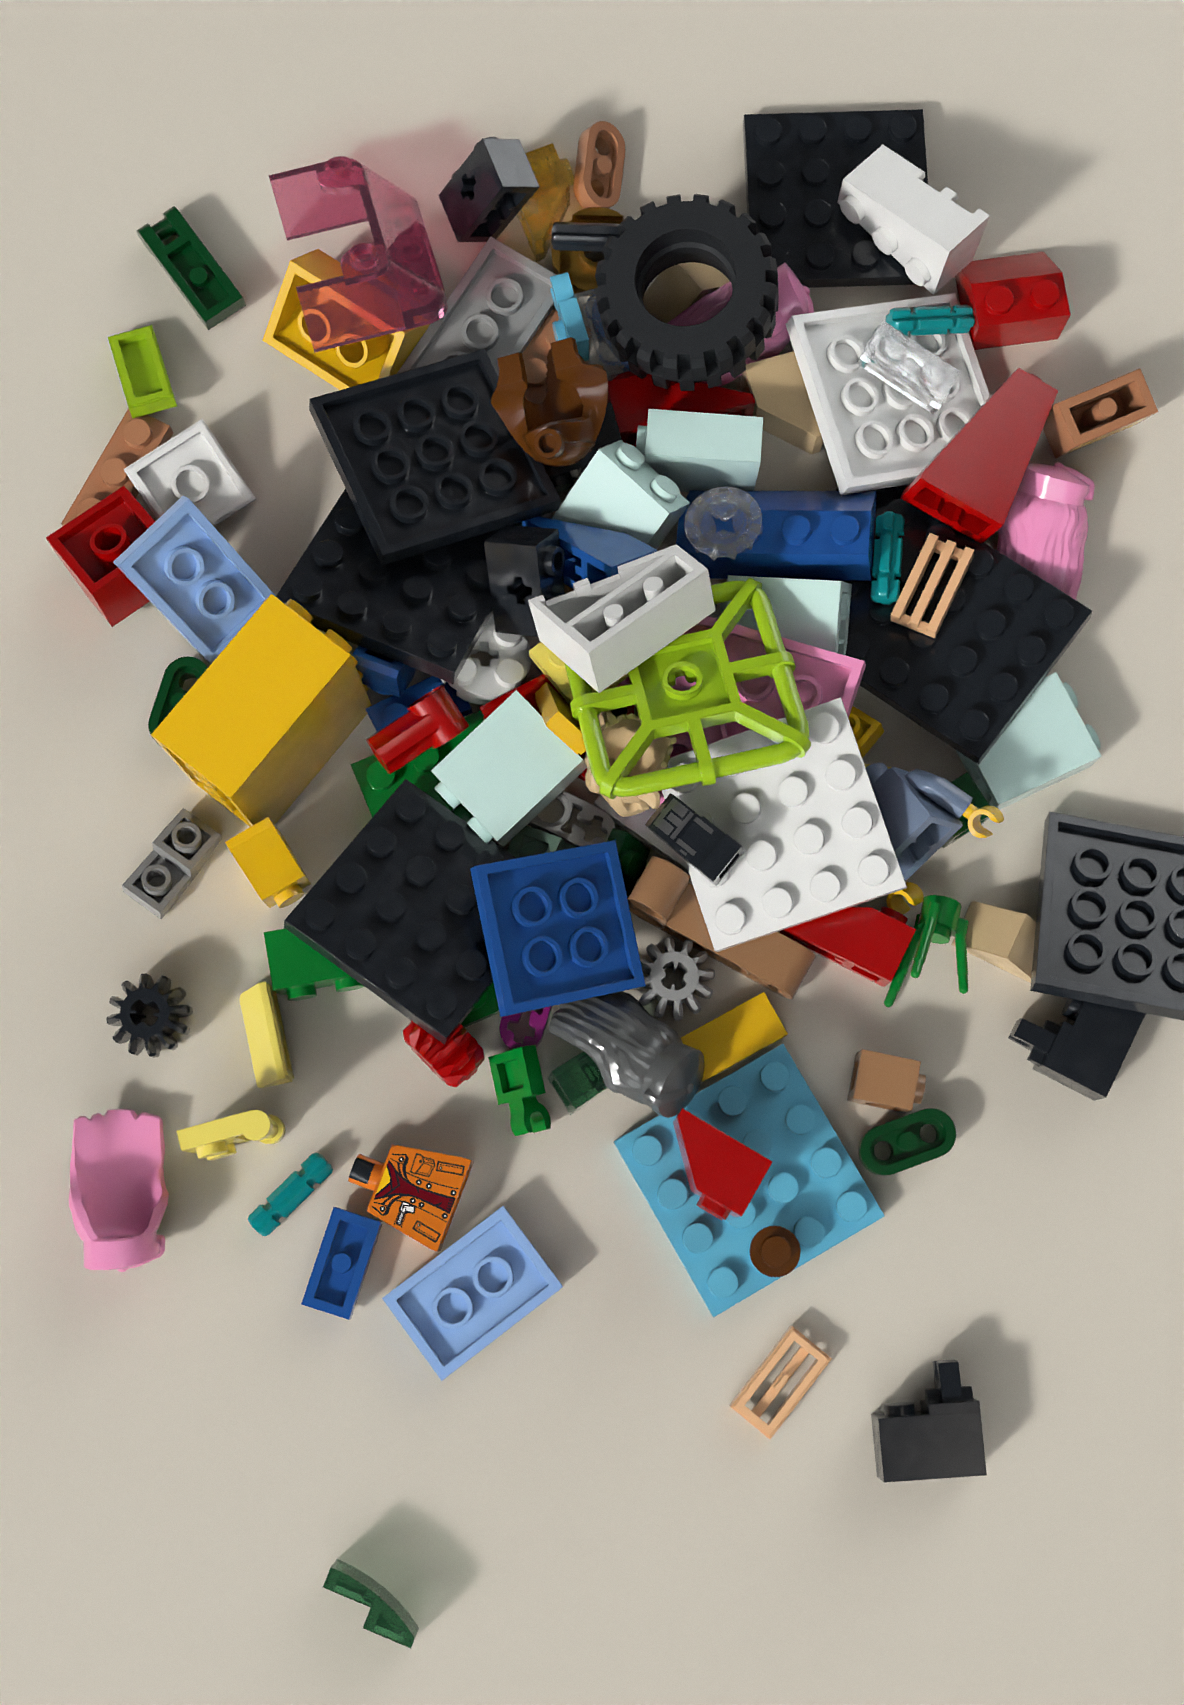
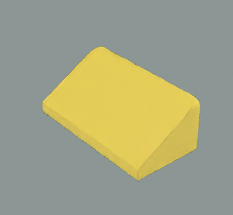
[239,981,294,1089]

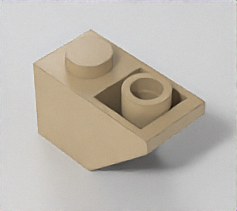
[740,351,823,455]

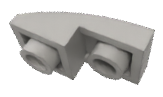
[122,808,222,919]

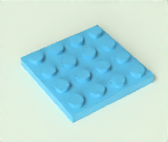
[613,1044,885,1317]

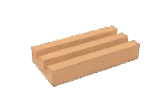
[890,533,974,638]
[729,1326,832,1439]

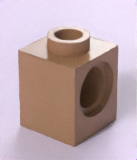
[847,1049,926,1113]

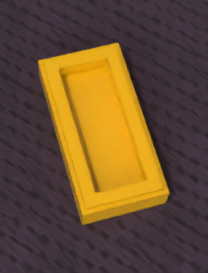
[535,682,586,755]
[681,992,788,1083]

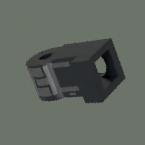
[645,793,744,886]

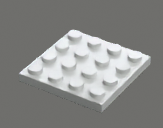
[785,293,990,495]
[662,697,907,952]

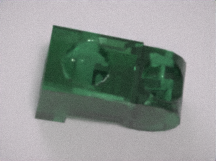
[547,1051,608,1115]

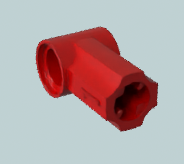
[366,685,469,774]

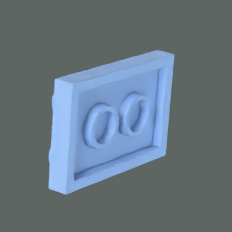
[113,495,276,664]
[382,1206,563,1381]

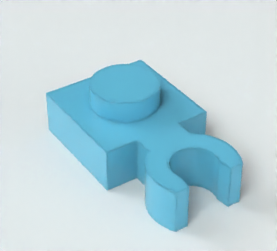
[550,272,589,361]

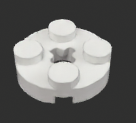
[441,615,531,705]

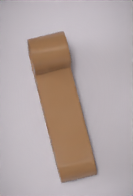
[628,856,816,999]

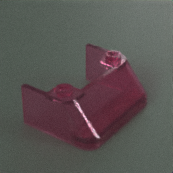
[269,156,448,353]

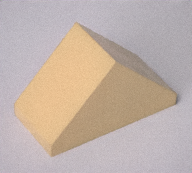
[643,262,730,323]
[951,901,1036,983]

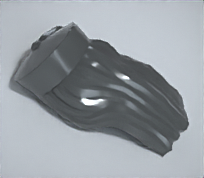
[549,991,704,1118]

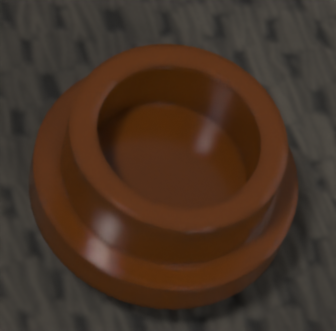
[749,1226,801,1277]

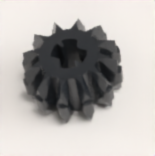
[106,973,193,1058]

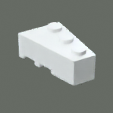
[837,144,990,295]
[528,544,715,693]

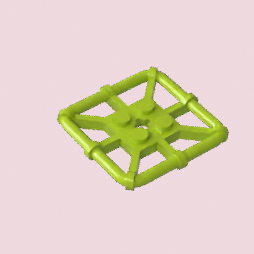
[565,578,811,799]

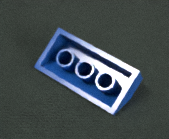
[676,490,877,581]

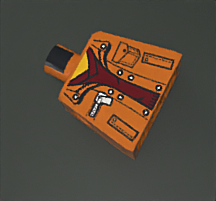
[348,1144,474,1252]

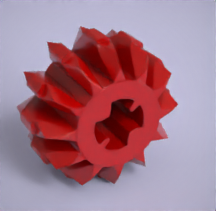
[403,1020,485,1088]

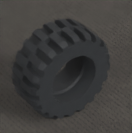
[595,194,779,391]

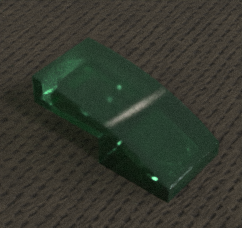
[323,1559,419,1649]

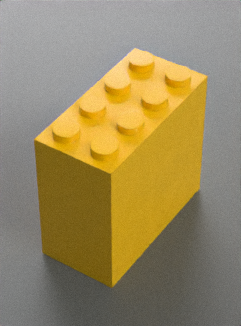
[151,594,372,827]

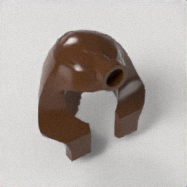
[491,337,608,466]

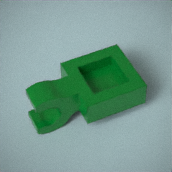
[488,1045,551,1136]

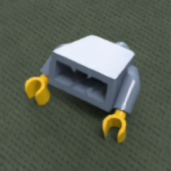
[866,762,1004,914]

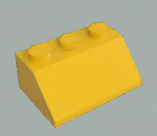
[262,249,431,390]

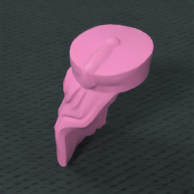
[667,263,814,387]
[997,462,1095,600]
[69,1109,169,1272]

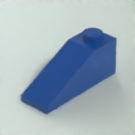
[522,516,658,589]

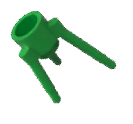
[884,895,969,1008]

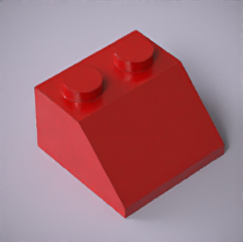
[955,252,1071,350]
[46,486,156,627]
[673,1108,773,1220]

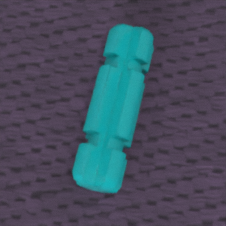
[885,305,975,336]
[871,511,905,605]
[248,1153,333,1236]

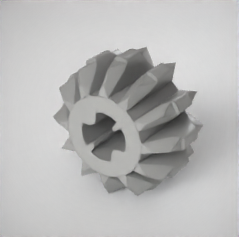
[636,937,715,1021]

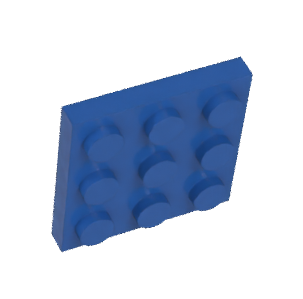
[470,840,646,1017]

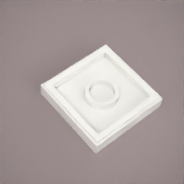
[124,419,256,527]

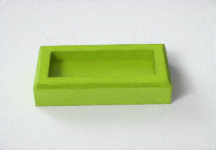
[108,325,177,419]

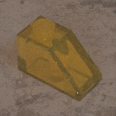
[517,143,574,262]

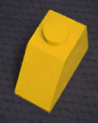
[225,817,311,908]

